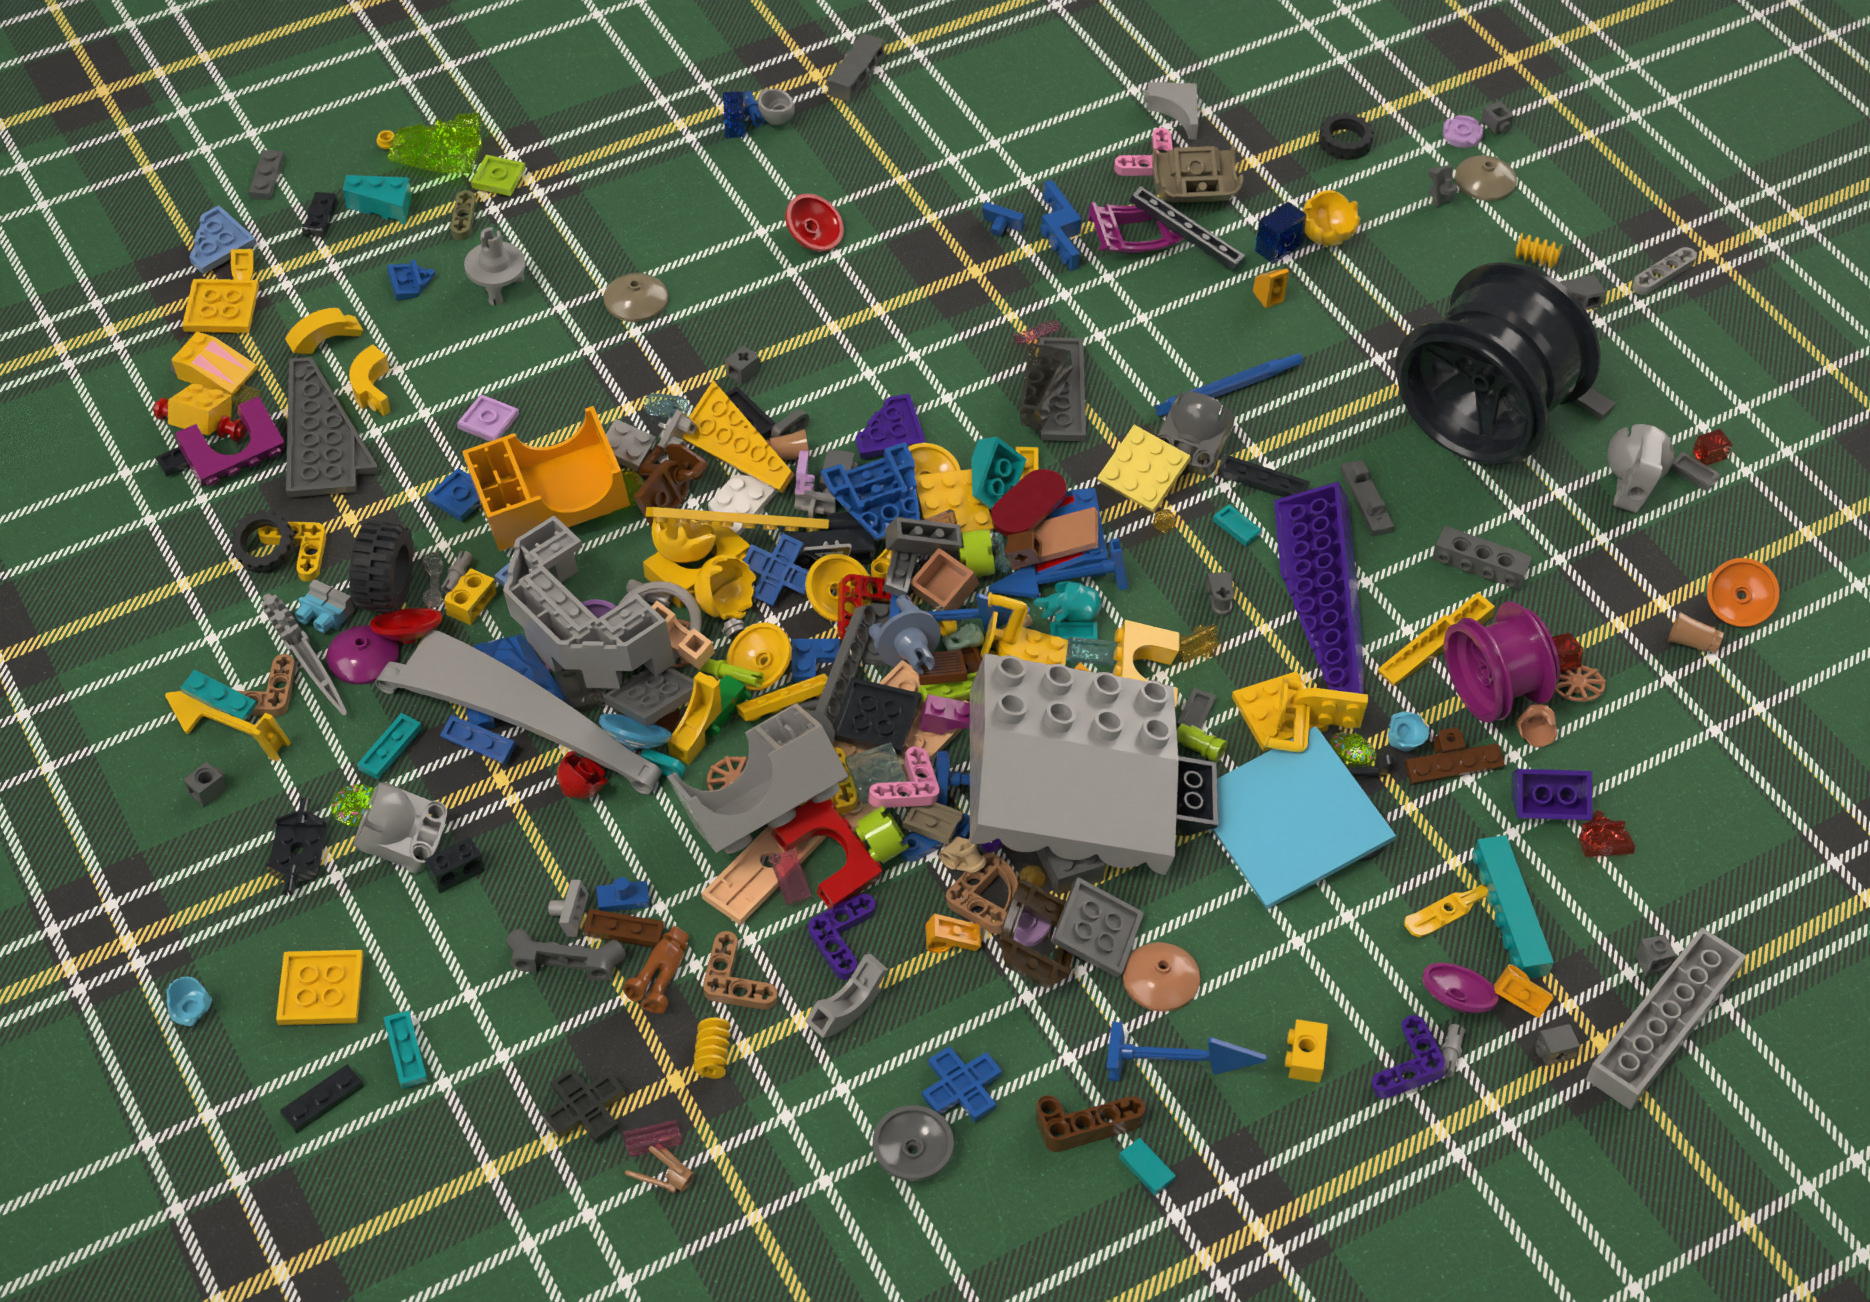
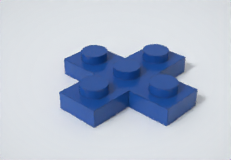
[743,533,808,607]
[922,1046,1002,1123]

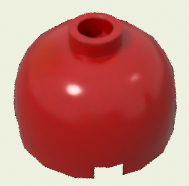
[556,751,607,799]

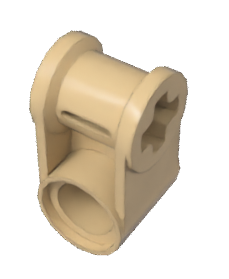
[939,836,987,873]

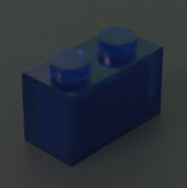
[723,91,745,138]

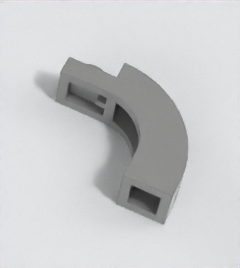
[805,954,888,1038]

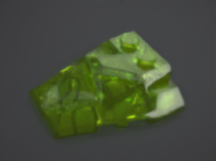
[387,113,482,174]

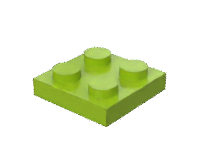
[471,155,526,196]

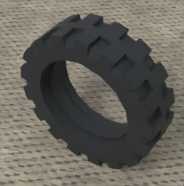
[1318,112,1374,160]
[230,510,296,573]

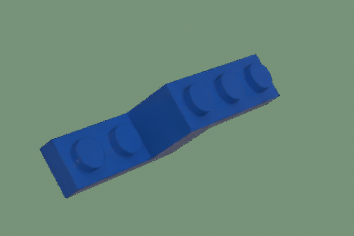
[1040,180,1082,271]

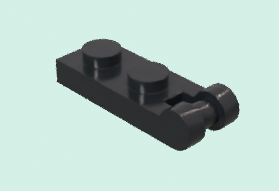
[302,192,337,238]

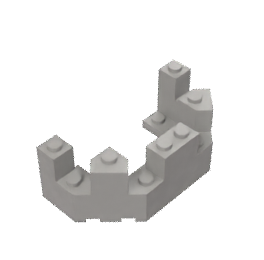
[503,516,675,689]

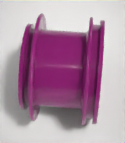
[1444,601,1560,723]

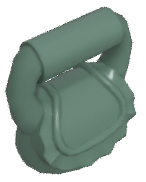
[942,623,984,651]

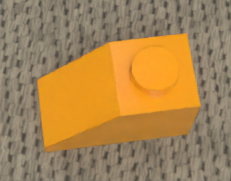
[1253,269,1289,308]

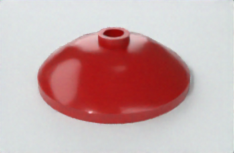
[785,194,844,252]
[370,608,442,644]

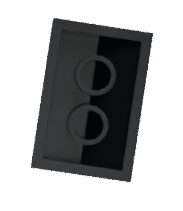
[1176,756,1218,836]

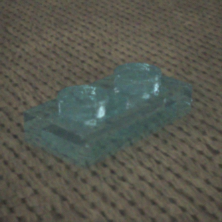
[1066,637,1116,666]

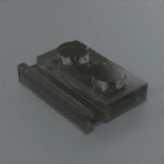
[554,669,605,712]

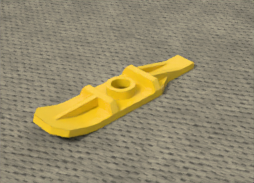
[1404,885,1488,938]

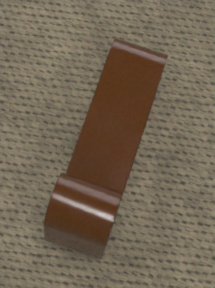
[1035,1095,1145,1152]

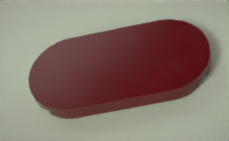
[991,469,1067,536]

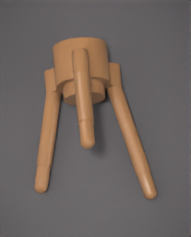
[625,1142,694,1193]

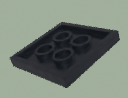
[834,677,921,756]

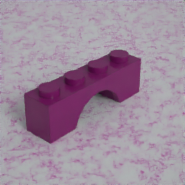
[919,694,970,735]

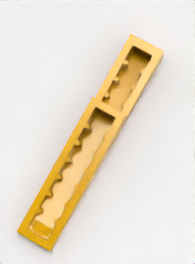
[1377,592,1495,687]

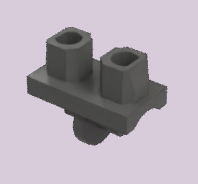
[1428,165,1458,207]

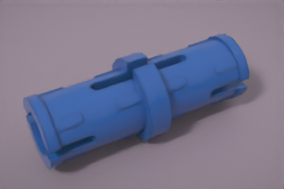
[741,91,766,127]

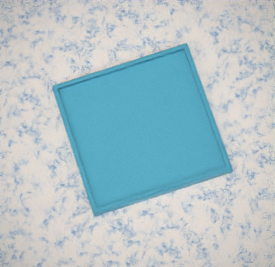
[1212,726,1396,910]

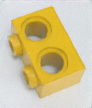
[444,568,497,626]

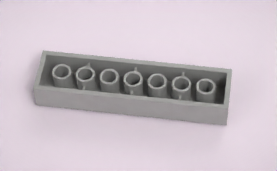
[1586,928,1747,1110]

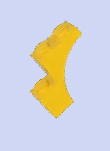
[668,671,722,765]

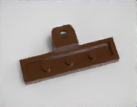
[1404,727,1505,785]

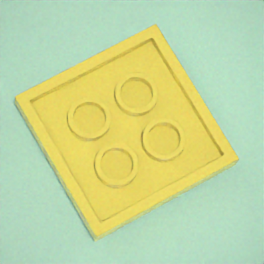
[1097,425,1191,513]

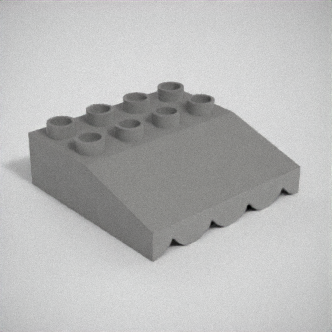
[970,653,1178,875]

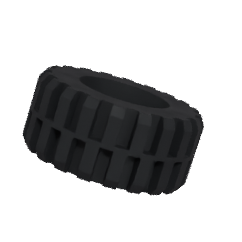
[349,520,414,613]

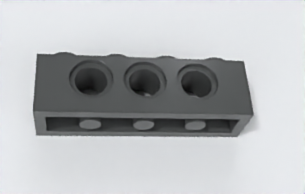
[1432,526,1533,590]

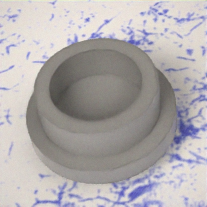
[722,618,744,639]

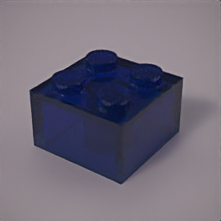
[1255,201,1307,264]

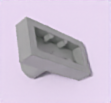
[549,880,589,937]

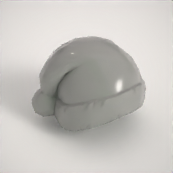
[758,89,795,126]

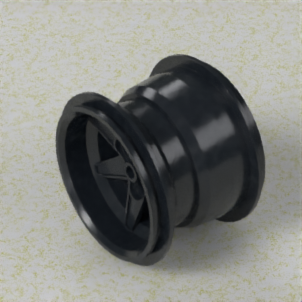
[1395,262,1601,465]

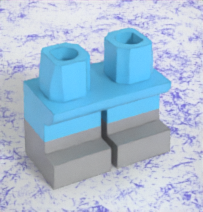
[295,579,354,634]

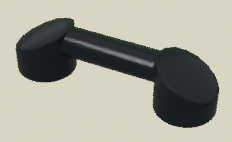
[1339,755,1395,777]

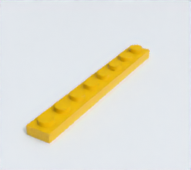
[646,507,829,532]

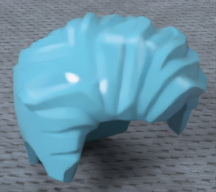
[1388,711,1430,752]
[167,977,212,1026]

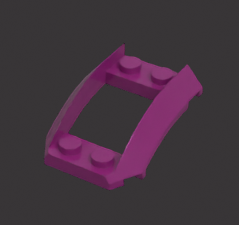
[1088,202,1185,254]

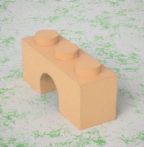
[652,601,715,670]

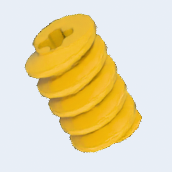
[1515,233,1563,269]
[693,1018,731,1079]

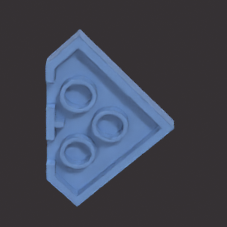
[190,205,257,274]

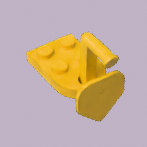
[980,592,1068,666]
[1263,678,1368,752]

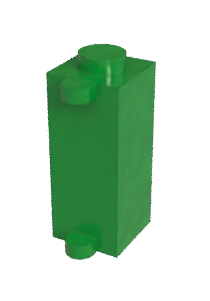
[705,674,752,738]

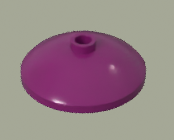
[326,625,399,685]
[1422,963,1499,1014]

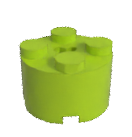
[958,529,995,577]
[855,805,910,863]

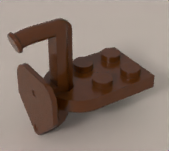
[633,443,708,528]

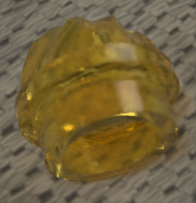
[1153,509,1176,533]
[1019,865,1045,888]

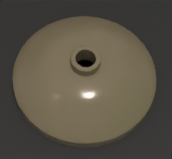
[1455,155,1517,201]
[604,273,668,322]

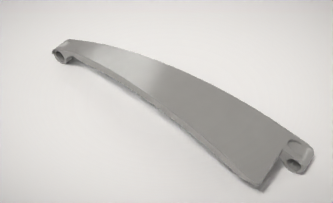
[375,630,662,795]

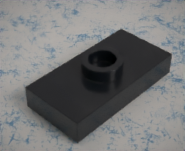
[155,447,189,477]

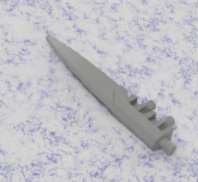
[261,594,347,716]

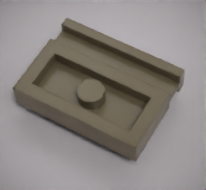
[903,802,964,845]

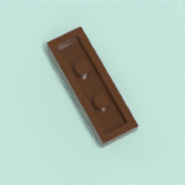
[583,909,665,947]

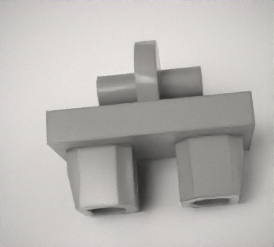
[657,410,697,450]
[795,488,836,518]

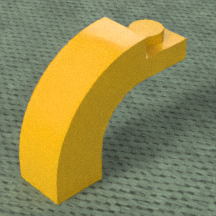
[349,344,391,416]

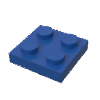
[427,468,481,522]

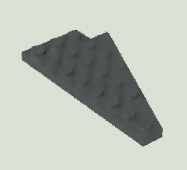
[286,357,378,497]

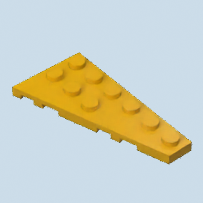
[682,380,795,493]

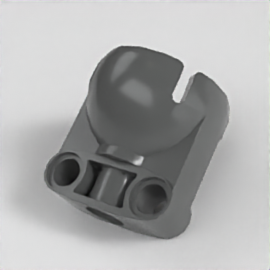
[1156,391,1235,476]

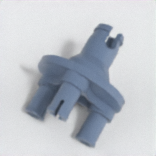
[868,595,941,674]

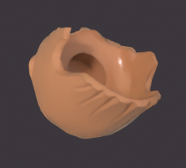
[1516,705,1557,747]

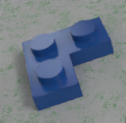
[792,638,840,682]

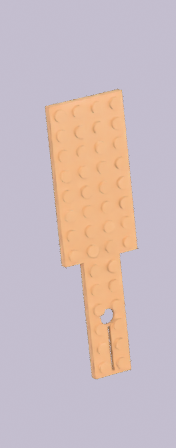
[701,660,969,926]

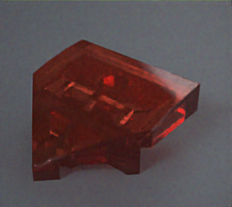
[1579,810,1635,857]

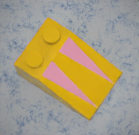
[171,332,257,396]

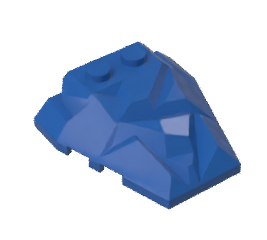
[821,442,920,541]
[466,634,564,730]

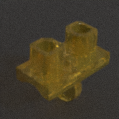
[1179,624,1220,663]

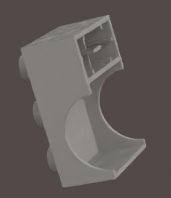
[667,703,848,854]

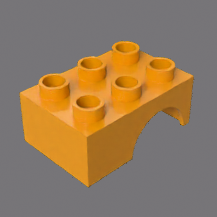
[462,406,630,552]

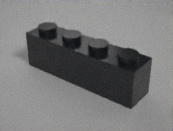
[780,528,875,568]

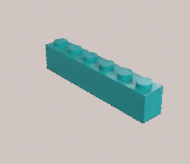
[1472,835,1554,979]

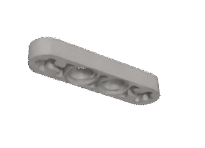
[1632,247,1697,295]

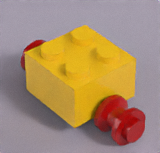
[153,384,246,442]

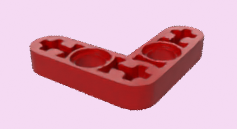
[837,574,891,640]

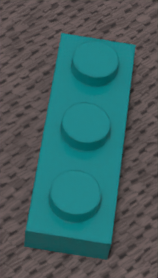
[180,669,257,721]
[357,713,422,780]
[383,1010,428,1089]

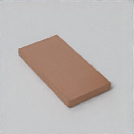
[1009,507,1098,570]

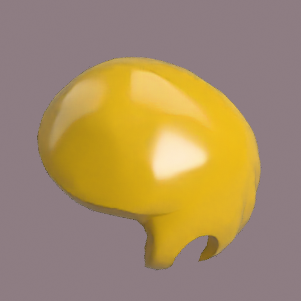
[1301,190,1360,246]
[652,518,716,563]
[694,555,756,620]

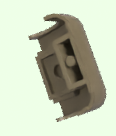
[1151,145,1243,203]

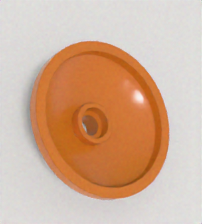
[1707,558,1779,627]

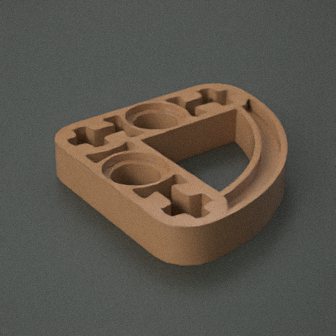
[946,853,1018,934]

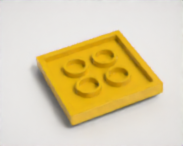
[182,279,259,333]
[915,469,994,533]
[1232,671,1329,752]
[276,950,364,1025]

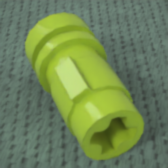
[1176,723,1227,763]

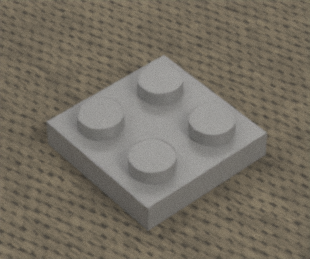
[606,419,656,472]

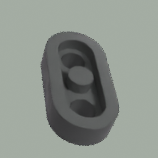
[771,409,809,438]

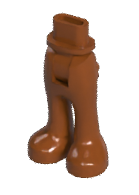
[622,926,689,1014]

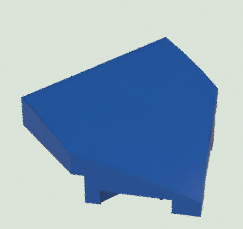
[387,259,435,300]

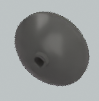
[872,1105,954,1181]

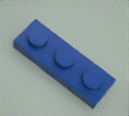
[440,715,517,766]

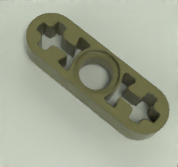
[451,191,476,241]

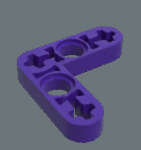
[808,894,875,980]
[1371,1015,1447,1099]

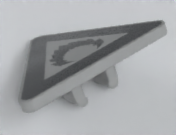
[803,540,852,560]

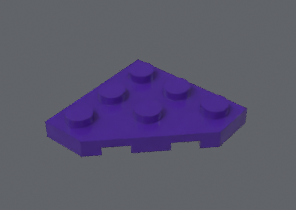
[855,393,926,459]

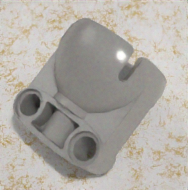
[1607,424,1674,513]
[353,782,447,873]

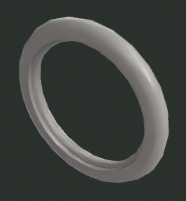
[618,581,702,659]

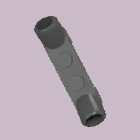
[506,929,626,981]

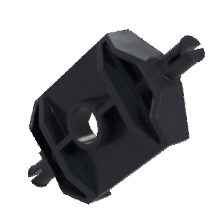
[266,797,327,896]

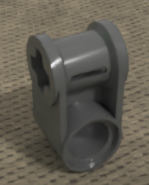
[1206,572,1234,616]

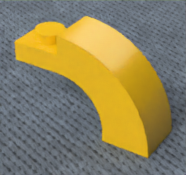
[285,308,363,354]

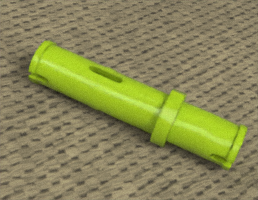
[699,659,764,688]

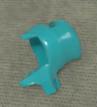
[1034,581,1102,622]

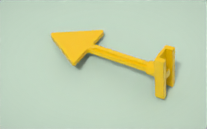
[165,691,291,762]

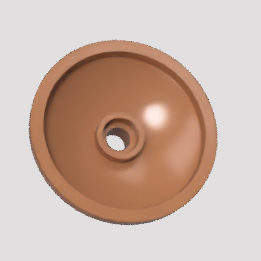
[1123,942,1200,1012]

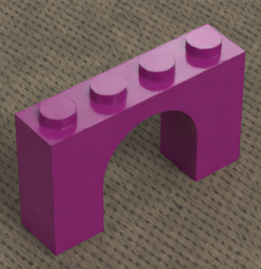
[175,396,284,487]

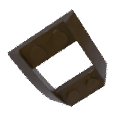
[1000,878,1073,988]

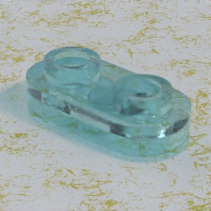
[644,393,688,418]
[991,532,1010,573]

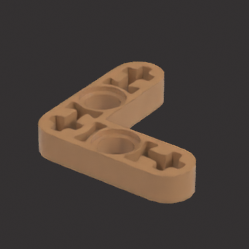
[238,654,296,717]
[703,931,777,1010]

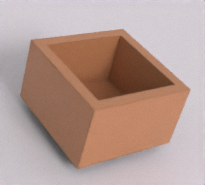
[910,548,979,611]

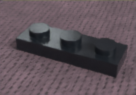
[280,1064,364,1134]

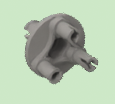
[464,227,525,305]

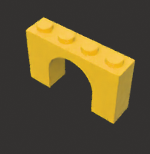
[643,521,750,609]
[1113,620,1179,709]

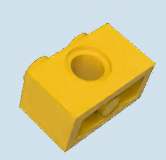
[1285,1019,1328,1083]

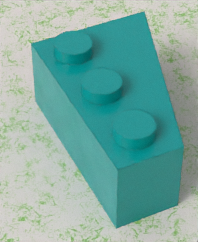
[343,175,412,225]

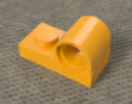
[925,914,981,953]
[1494,964,1554,1018]

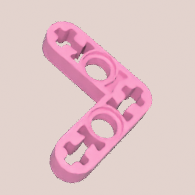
[1114,128,1172,176]
[868,746,940,808]

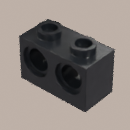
[424,837,485,894]

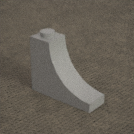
[1143,82,1198,140]

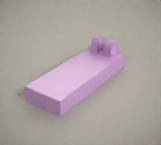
[795,450,815,495]

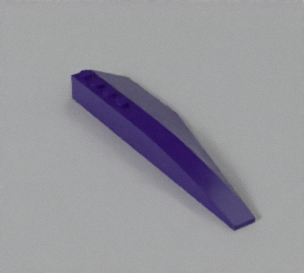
[1274,482,1364,694]

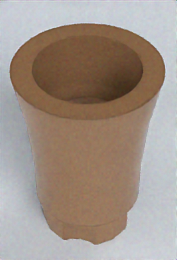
[766,429,810,461]
[1668,612,1724,653]

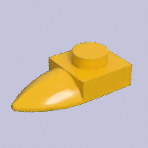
[231,249,254,280]

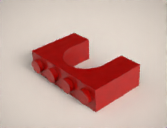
[771,799,882,909]

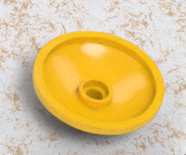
[908,443,961,475]
[805,554,873,622]
[726,622,791,691]

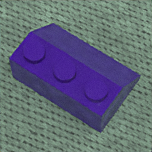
[1512,769,1592,821]

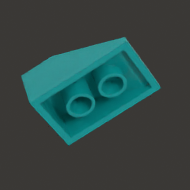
[971,437,1027,510]

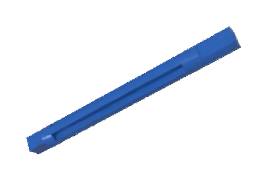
[1154,353,1303,416]

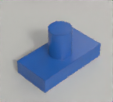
[982,202,1025,236]
[597,877,650,912]

